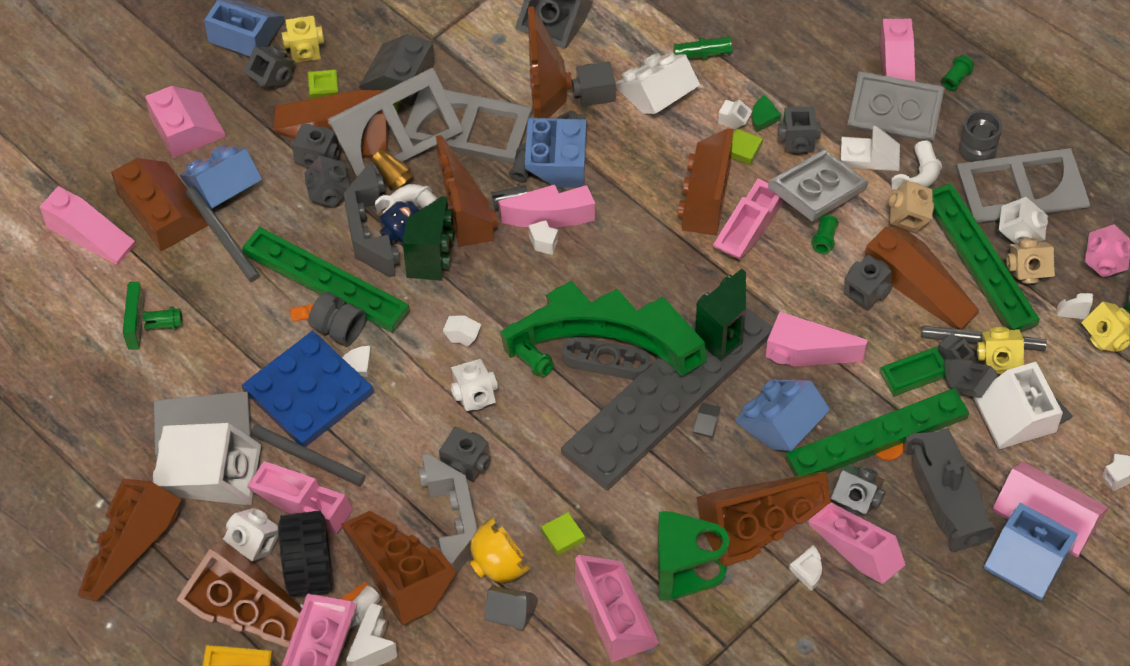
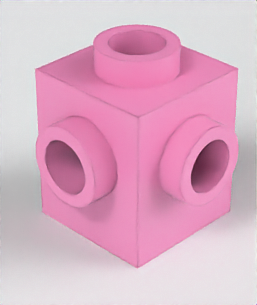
[1085,224,1130,278]

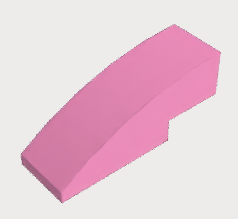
[713,179,785,260]
[498,184,595,228]
[247,461,353,534]

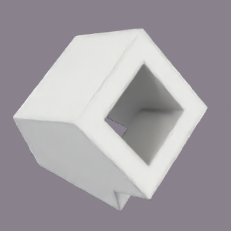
[718,100,752,129]
[528,220,558,255]
[443,315,481,347]
[1102,454,1130,491]

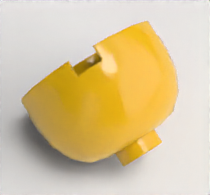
[470,517,531,583]

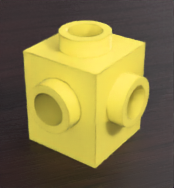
[282,16,324,63]
[1081,302,1130,352]
[977,327,1024,374]

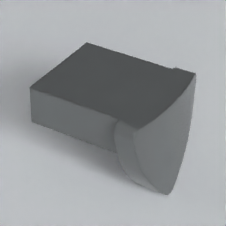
[945,358,998,398]
[485,585,538,631]

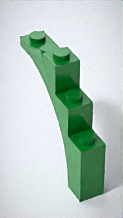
[500,280,707,376]

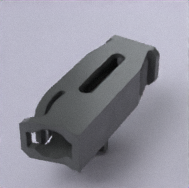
[904,427,995,552]

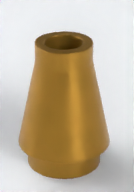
[370,148,414,191]

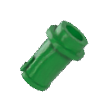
[941,55,974,91]
[811,215,839,254]
[143,306,183,331]
[515,340,554,377]

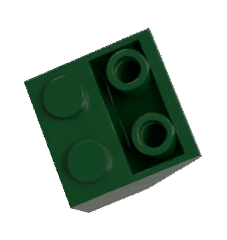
[403,196,455,281]
[695,269,746,361]

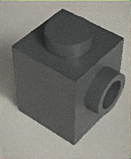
[572,61,616,107]

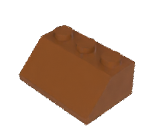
[678,129,734,236]
[111,158,209,252]

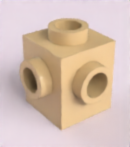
[889,180,934,233]
[1006,238,1055,283]

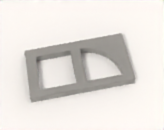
[328,68,463,178]
[405,87,533,164]
[956,148,1090,223]

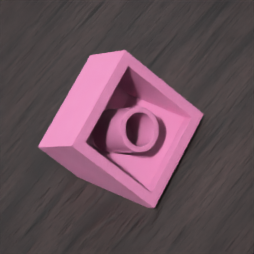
[145,86,226,158]

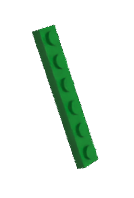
[932,183,1040,332]
[242,226,410,333]
[785,388,969,477]

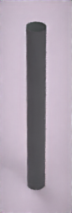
[185,187,260,282]
[921,326,1047,351]
[251,424,365,487]

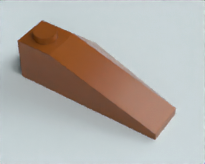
[528,6,572,118]
[273,90,390,158]
[436,135,498,247]
[864,226,979,330]
[697,472,831,566]
[77,479,182,601]
[341,511,456,625]
[176,540,302,647]

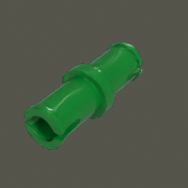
[673,36,733,60]

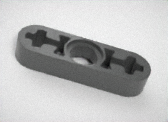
[562,337,651,380]

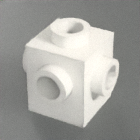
[999,197,1048,244]
[450,359,498,411]
[223,508,279,561]

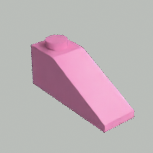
[879,19,915,81]
[40,186,136,265]
[766,312,868,367]
[808,502,906,584]

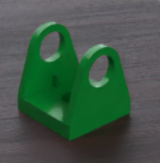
[657,511,729,601]

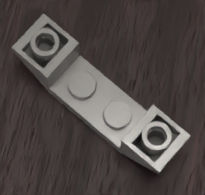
[418,454,477,581]

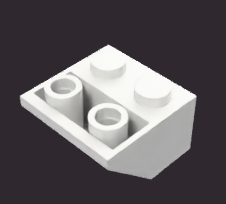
[616,52,700,114]
[973,362,1063,449]

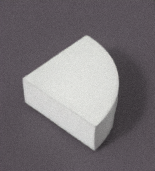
[1057,293,1093,319]
[342,346,371,377]
[789,545,822,591]

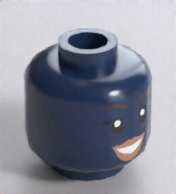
[379,201,419,245]

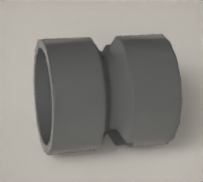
[959,110,1002,162]
[308,291,366,346]

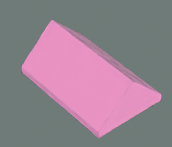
[992,462,1109,558]
[575,555,659,663]
[282,594,357,666]

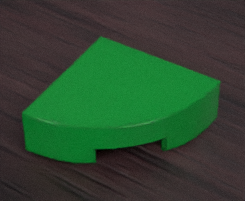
[752,95,781,132]

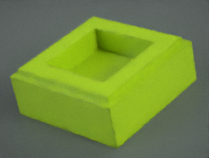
[308,70,339,99]
[732,128,763,166]
[541,512,585,556]

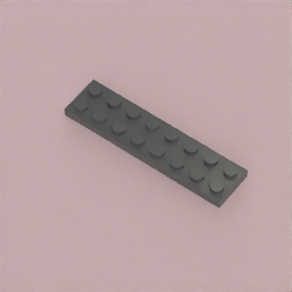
[561,307,773,491]

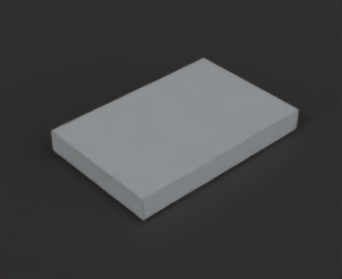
[847,71,945,144]
[768,150,869,221]
[154,391,251,459]

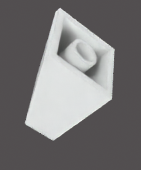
[153,423,261,505]

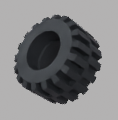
[278,510,333,597]

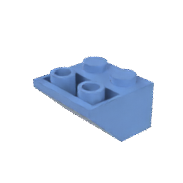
[204,0,285,56]
[525,118,586,188]
[179,145,262,208]
[735,379,830,451]
[984,502,1078,601]

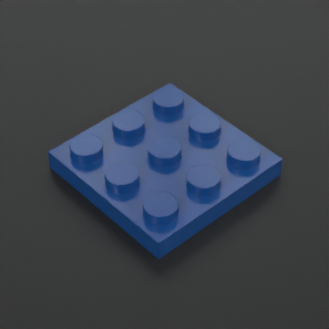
[242,330,374,447]

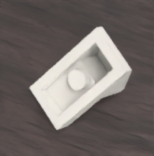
[840,126,900,171]
[346,603,398,666]

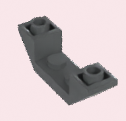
[343,164,400,277]

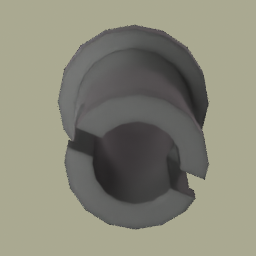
[509,143,530,182]
[491,184,527,211]

